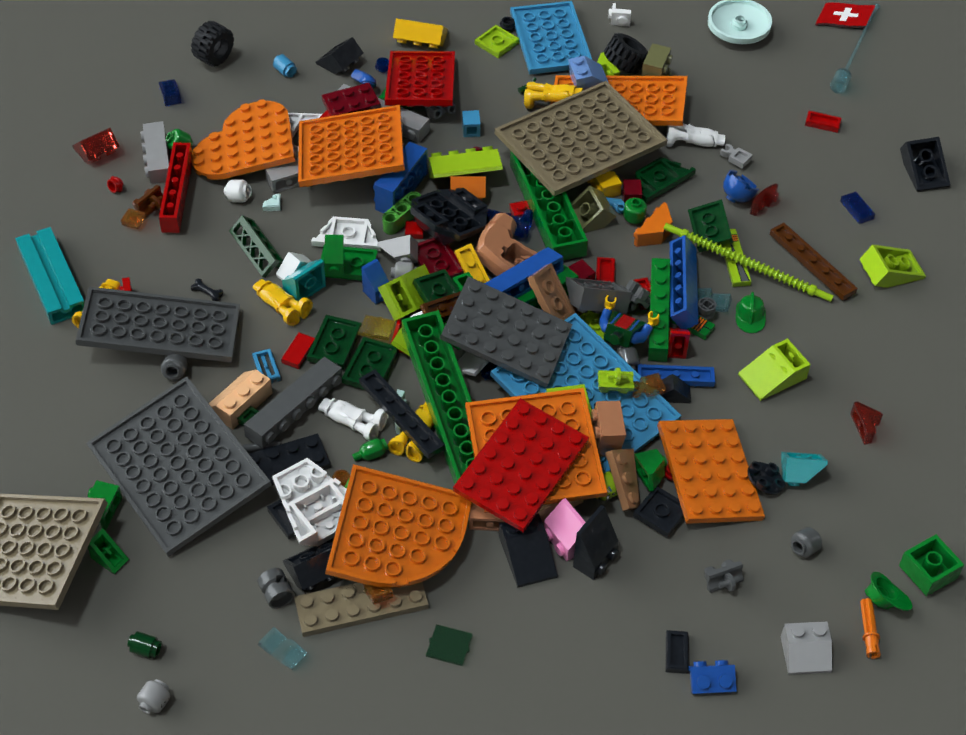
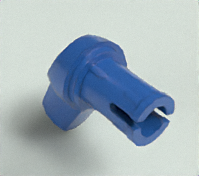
[351,69,376,89]

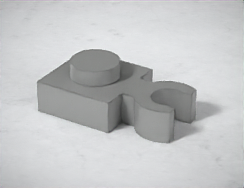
[720,144,753,169]

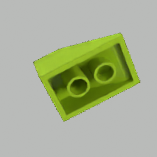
[859,244,926,288]

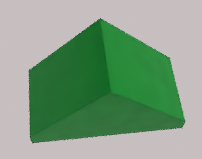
[88,528,129,574]

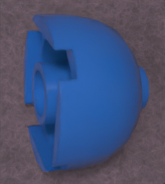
[723,170,759,203]

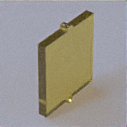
[358,315,396,341]

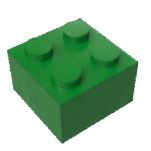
[899,534,964,597]

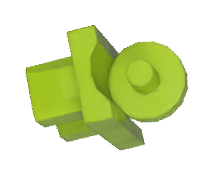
[597,367,634,394]

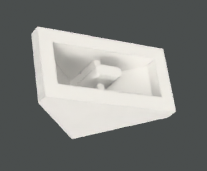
[276,252,311,280]

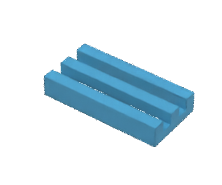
[252,349,281,383]

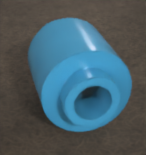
[273,54,297,78]

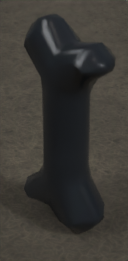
[191,279,223,301]

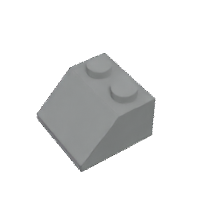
[780,621,832,675]

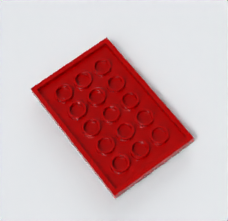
[385,51,455,107]
[453,398,589,532]

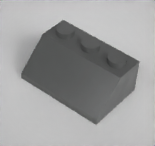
[566,277,632,314]

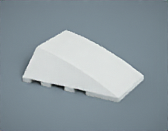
[272,458,347,546]

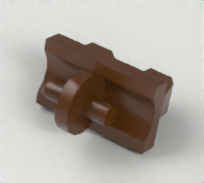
[132,185,163,218]

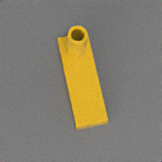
[454,243,490,283]

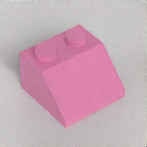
[544,498,586,561]

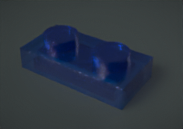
[840,192,875,224]

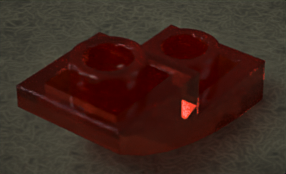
[750,184,779,216]

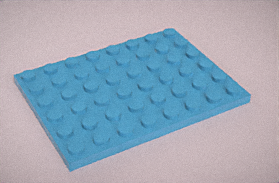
[490,313,682,473]

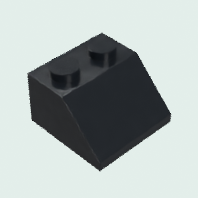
[315,37,364,74]

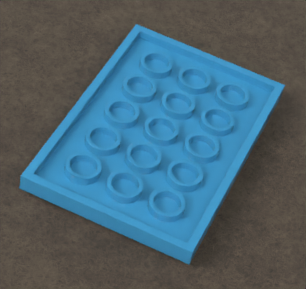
[510,1,592,75]

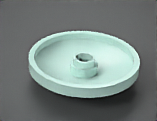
[708,0,772,44]

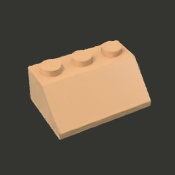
[209,370,273,430]

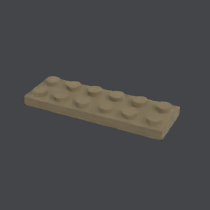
[294,582,429,637]

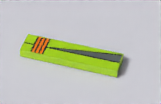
[722,229,751,287]

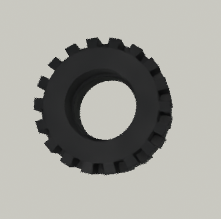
[191,21,234,67]
[604,33,648,74]

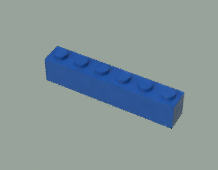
[670,235,698,329]
[484,247,564,299]

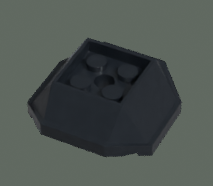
[410,188,488,245]

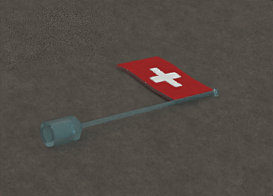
[815,2,880,93]

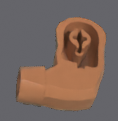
[475,213,538,276]

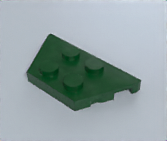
[635,157,696,203]

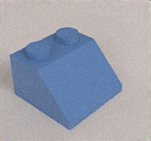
[568,56,609,90]

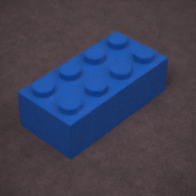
[373,142,428,213]

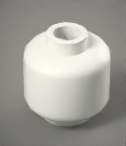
[224,180,252,203]

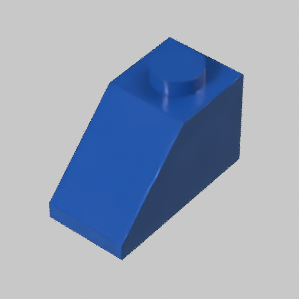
[361,258,389,304]

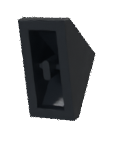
[651,374,691,403]

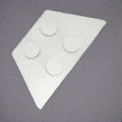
[311,216,381,251]

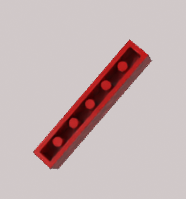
[159,142,193,233]

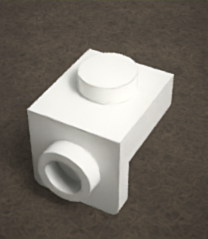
[608,3,631,27]

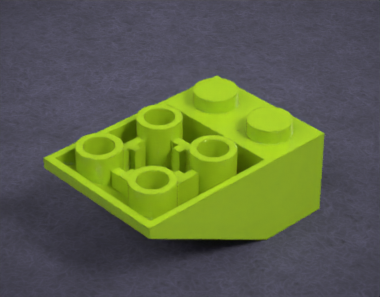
[378,264,429,321]
[738,338,811,401]

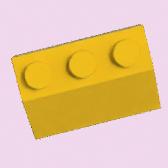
[393,18,448,49]

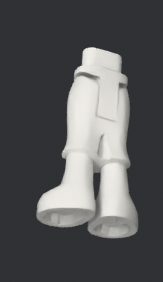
[665,123,725,147]
[318,398,388,441]

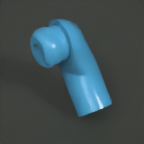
[606,197,625,213]

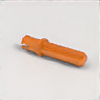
[860,598,881,659]

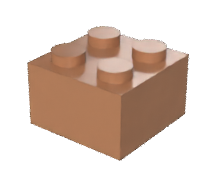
[591,401,626,456]

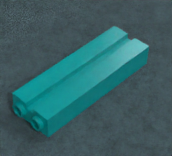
[15,227,85,325]

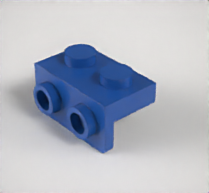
[688,660,737,694]

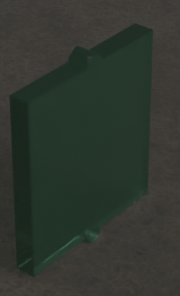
[426,624,472,666]

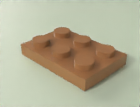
[527,263,575,320]

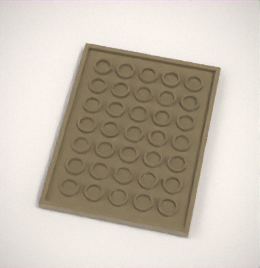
[494,81,668,196]

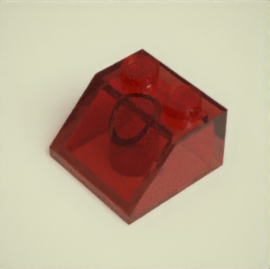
[72,128,120,163]

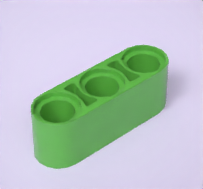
[382,192,421,235]

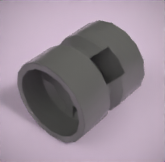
[257,568,295,609]

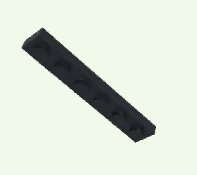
[359,369,445,459]

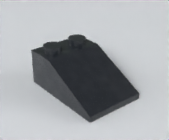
[900,137,951,191]
[573,505,619,580]
[499,513,558,588]

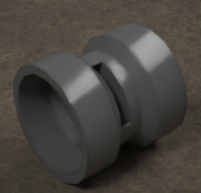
[698,297,717,322]

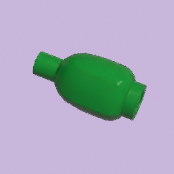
[352,438,389,461]

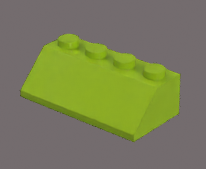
[428,146,503,178]

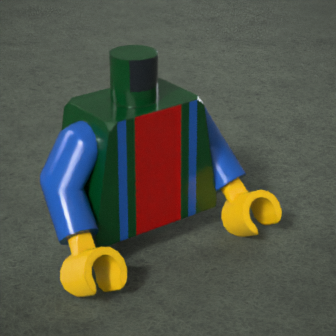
[599,295,659,348]

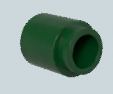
[127,631,162,658]

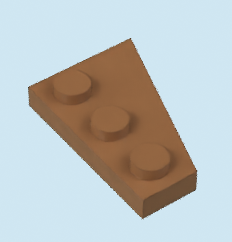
[605,449,640,511]

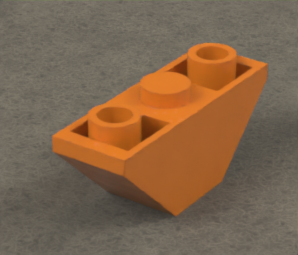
[633,202,673,247]

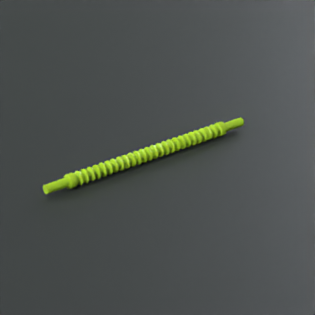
[664,223,834,302]

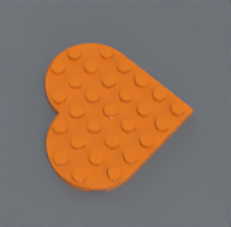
[191,99,296,180]

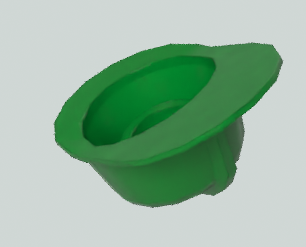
[736,292,766,333]
[865,572,913,611]

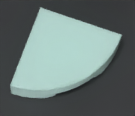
[262,194,281,211]

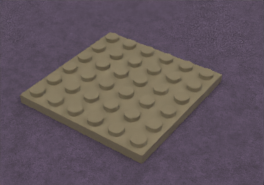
[0,494,108,610]

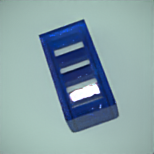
[159,79,182,106]

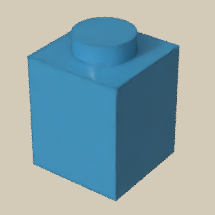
[462,110,480,137]

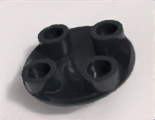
[747,461,785,494]

